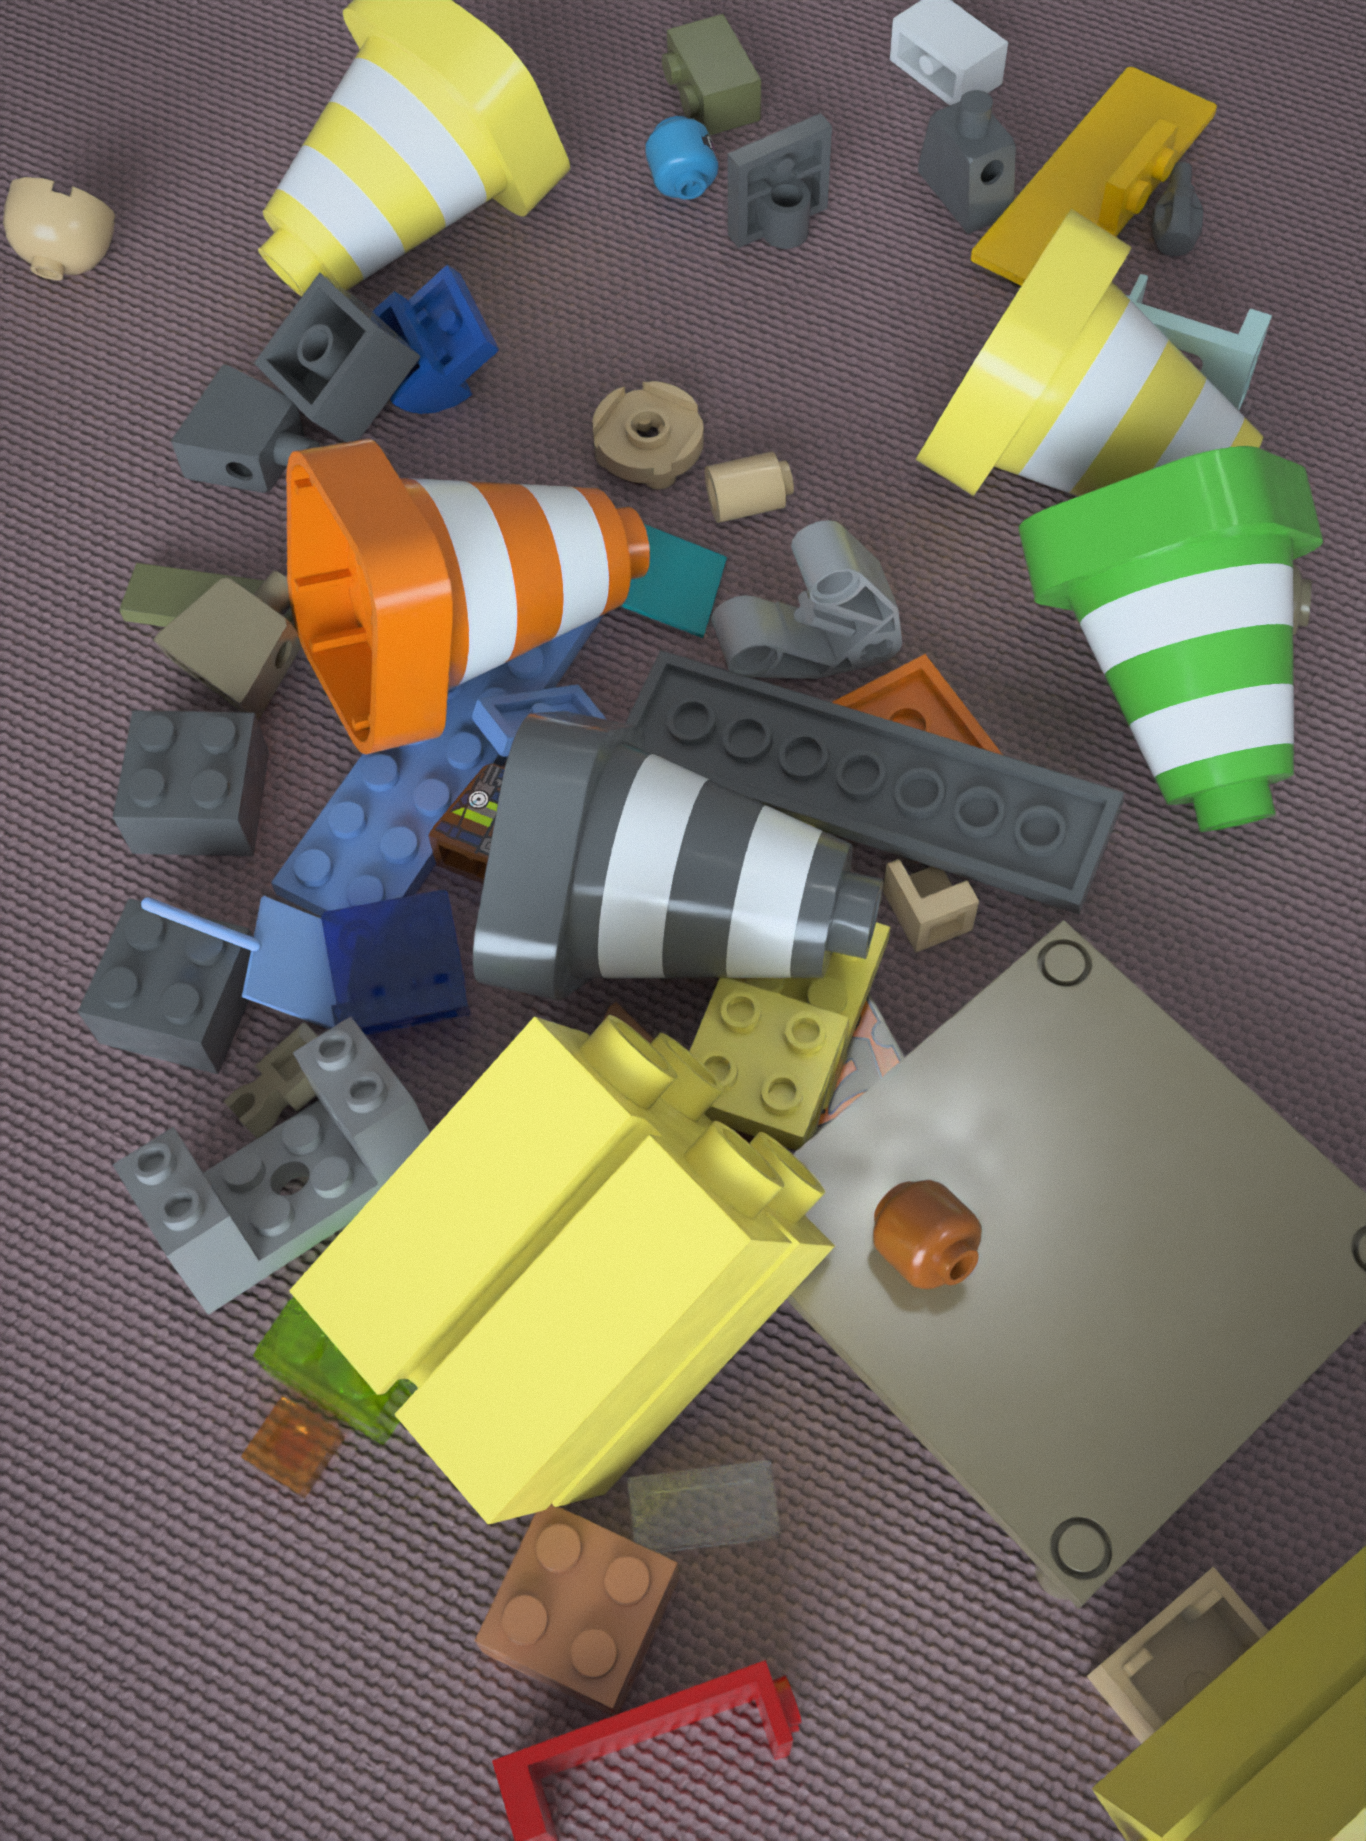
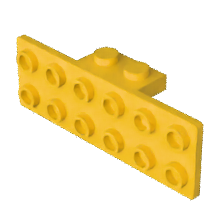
[970,67,1217,286]

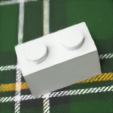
[890,0,1008,105]

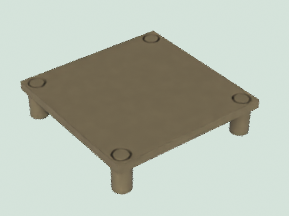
[786,920,1366,1609]

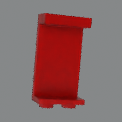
[492,1660,802,1841]

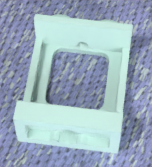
[1126,274,1272,411]

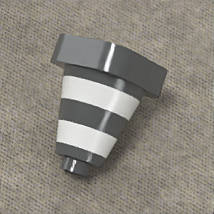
[473,711,883,1001]

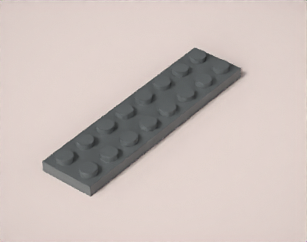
[626,650,1124,915]

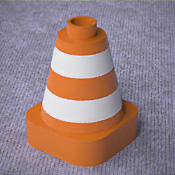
[286,438,650,754]

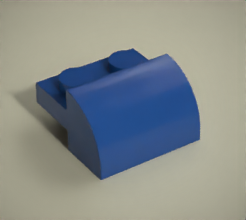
[373,264,499,414]

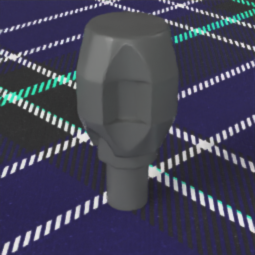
[1151,162,1203,256]

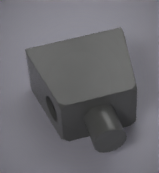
[918,90,1016,234]
[171,364,320,493]

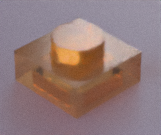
[241,1395,345,1500]

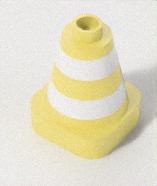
[258,0,570,297]
[915,209,1263,496]

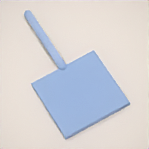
[141,896,358,1029]

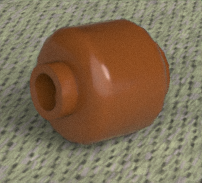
[873,1179,982,1289]

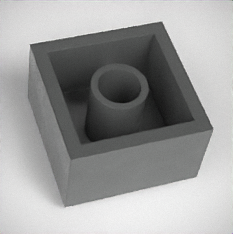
[254,272,421,442]
[113,710,269,856]
[77,898,253,1075]

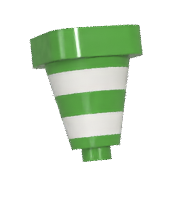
[1018,446,1323,832]

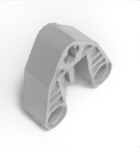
[711,520,902,679]

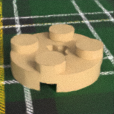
[592,381,704,489]

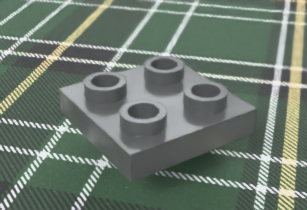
[728,113,832,249]

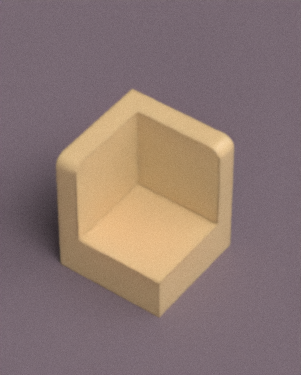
[883,859,979,953]

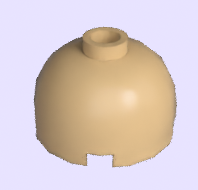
[3,177,115,280]

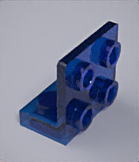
[321,890,472,1036]

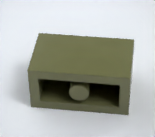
[662,14,761,135]

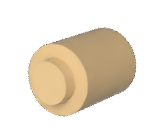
[705,451,794,523]

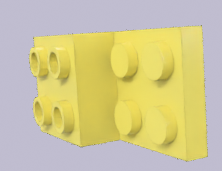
[689,922,890,1150]

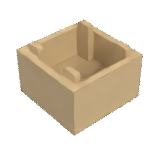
[1087,1567,1269,1744]

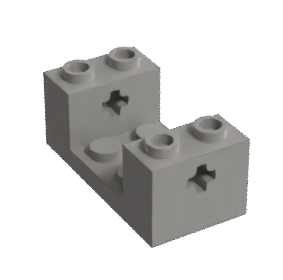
[113,1016,430,1315]

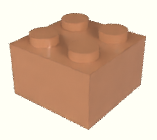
[474,1503,680,1716]

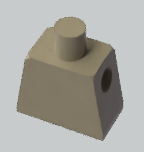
[153,570,301,721]

